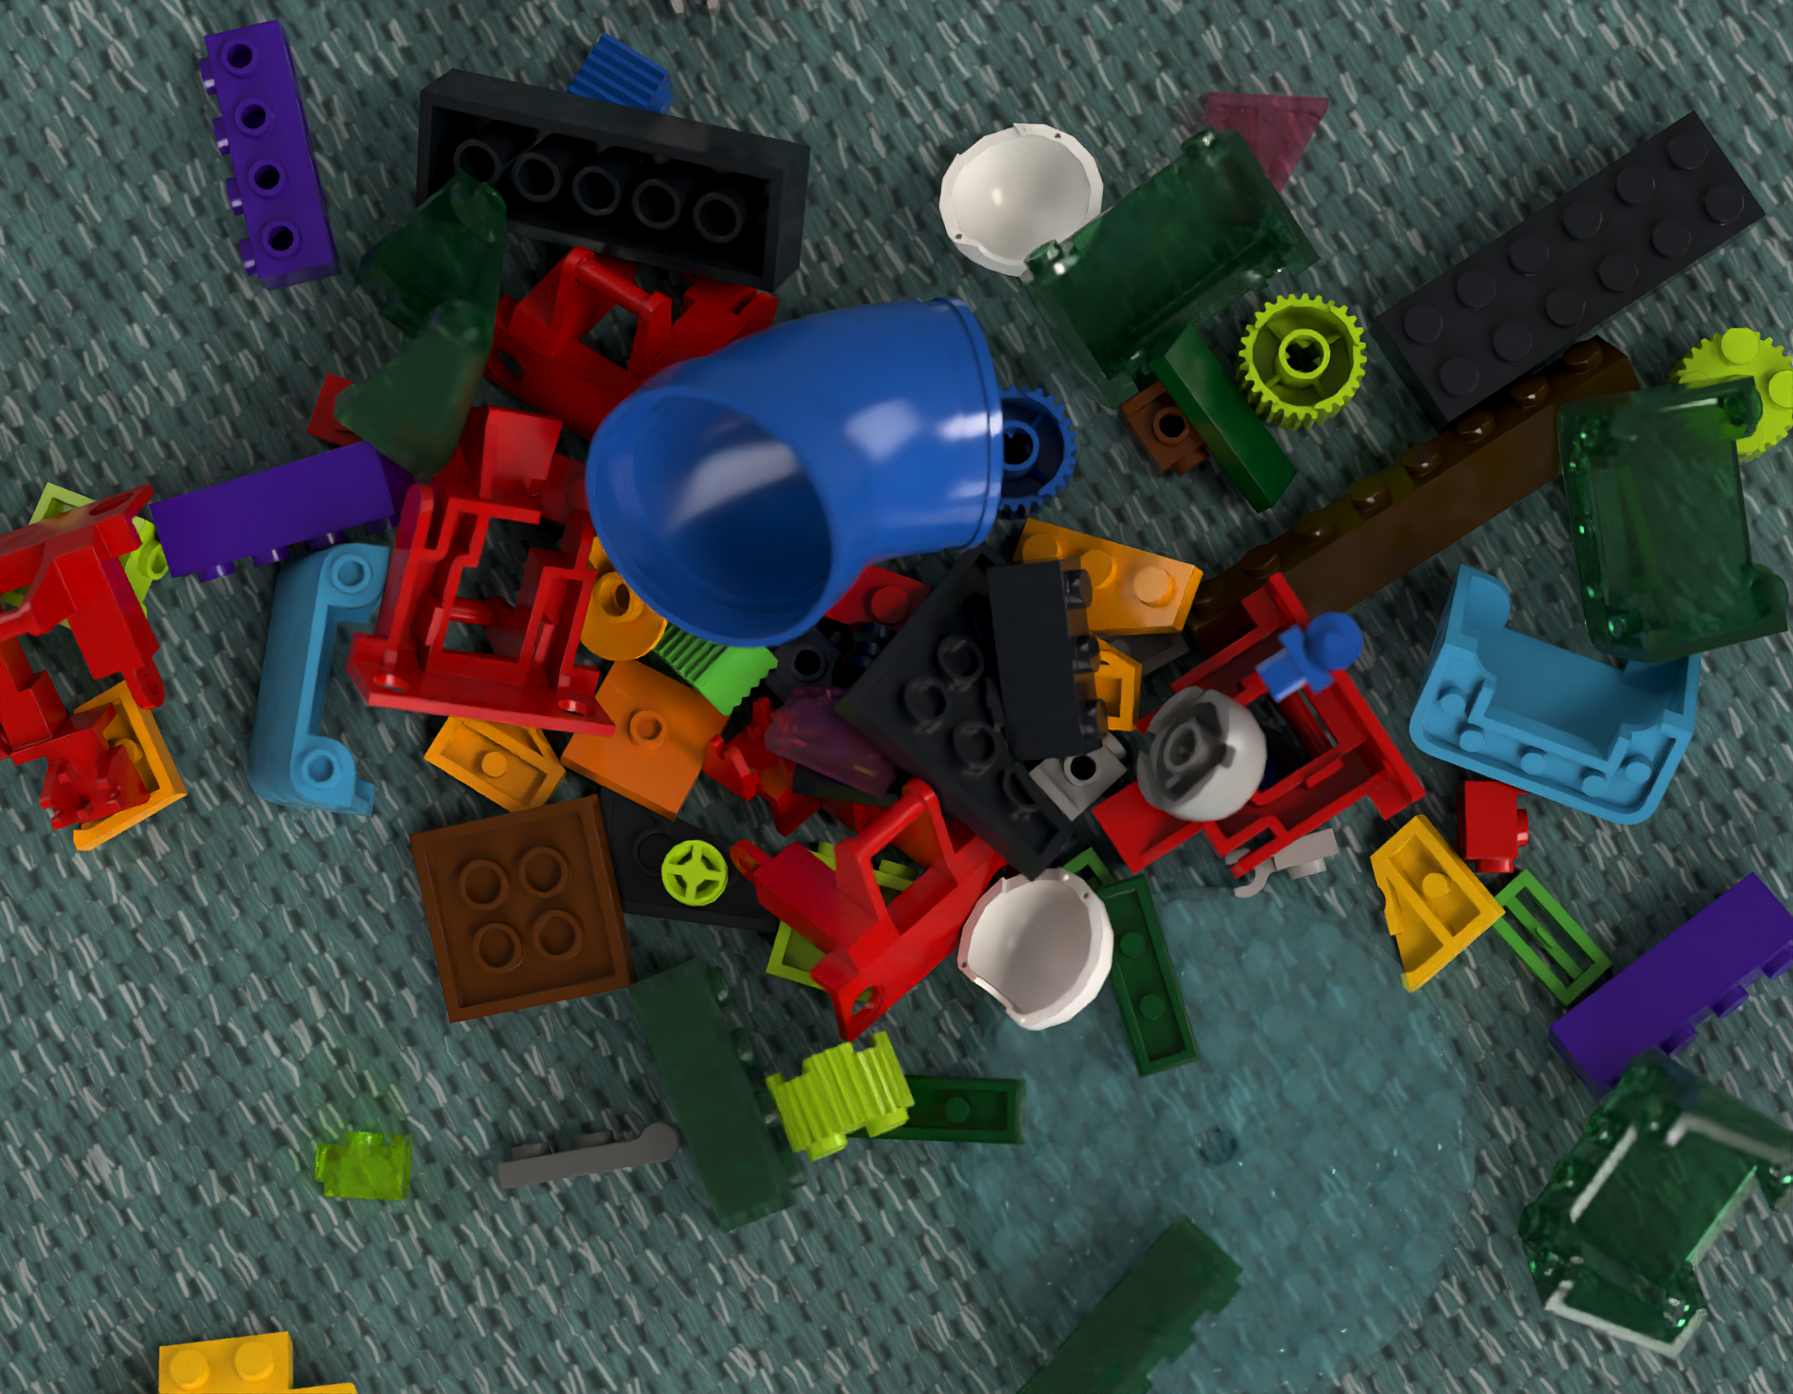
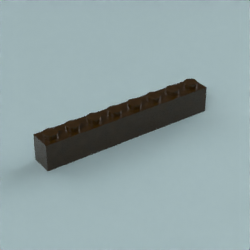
[1183,335,1653,663]

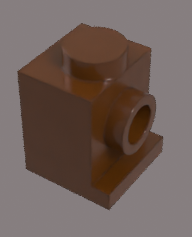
[1117,380,1210,478]

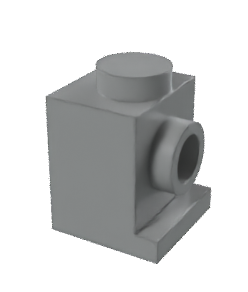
[1029,731,1127,824]

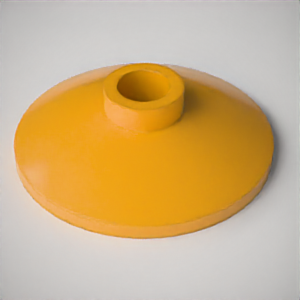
[580,536,668,662]

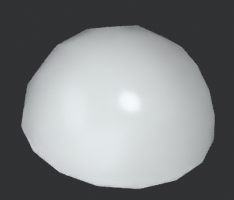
[939,123,1104,278]
[957,866,1114,1030]

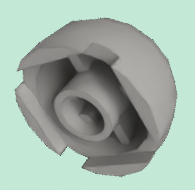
[1137,686,1267,822]

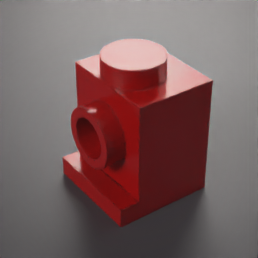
[1456,781,1530,874]

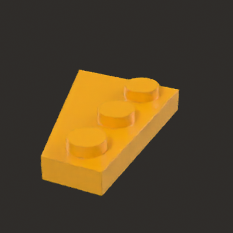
[1011,517,1204,636]

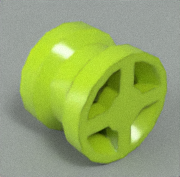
[662,840,728,907]

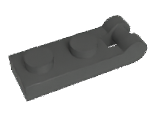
[497,1122,681,1190]

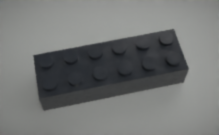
[415,68,811,293]
[1368,110,1766,435]

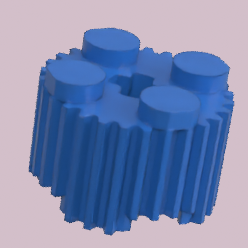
[995,384,1077,521]

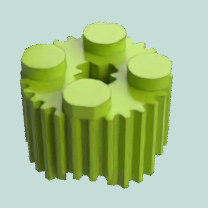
[1234,293,1367,431]
[1663,328,1793,465]
[764,1030,915,1162]

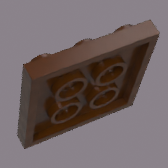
[409,794,638,1024]

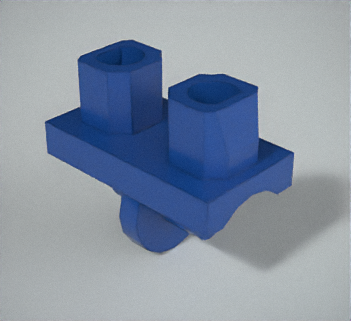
[1255,612,1363,701]

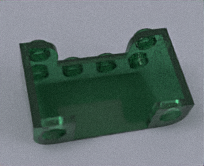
[1518,1048,1793,1359]

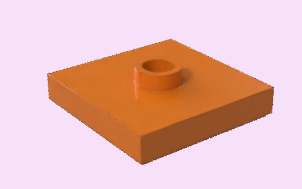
[560,659,733,822]

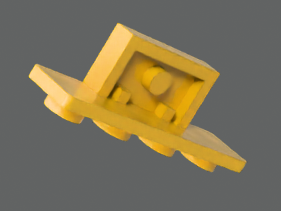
[159,1331,358,1394]

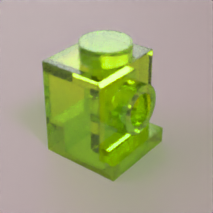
[314,1131,414,1201]

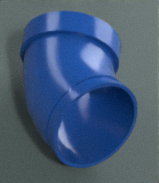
[586,296,1003,648]

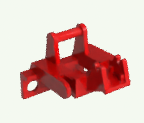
[479,245,778,443]
[345,405,616,738]
[0,482,165,830]
[1091,571,1427,880]
[702,695,1021,1043]

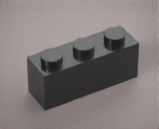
[986,554,1108,762]

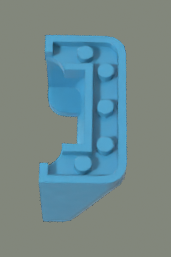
[247,543,393,817]
[1409,564,1702,825]

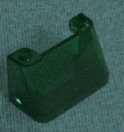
[1020,126,1321,410]
[333,169,508,479]
[1556,374,1789,665]

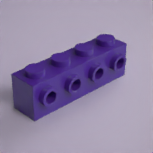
[199,19,342,291]
[149,430,415,583]
[1548,872,1793,1101]

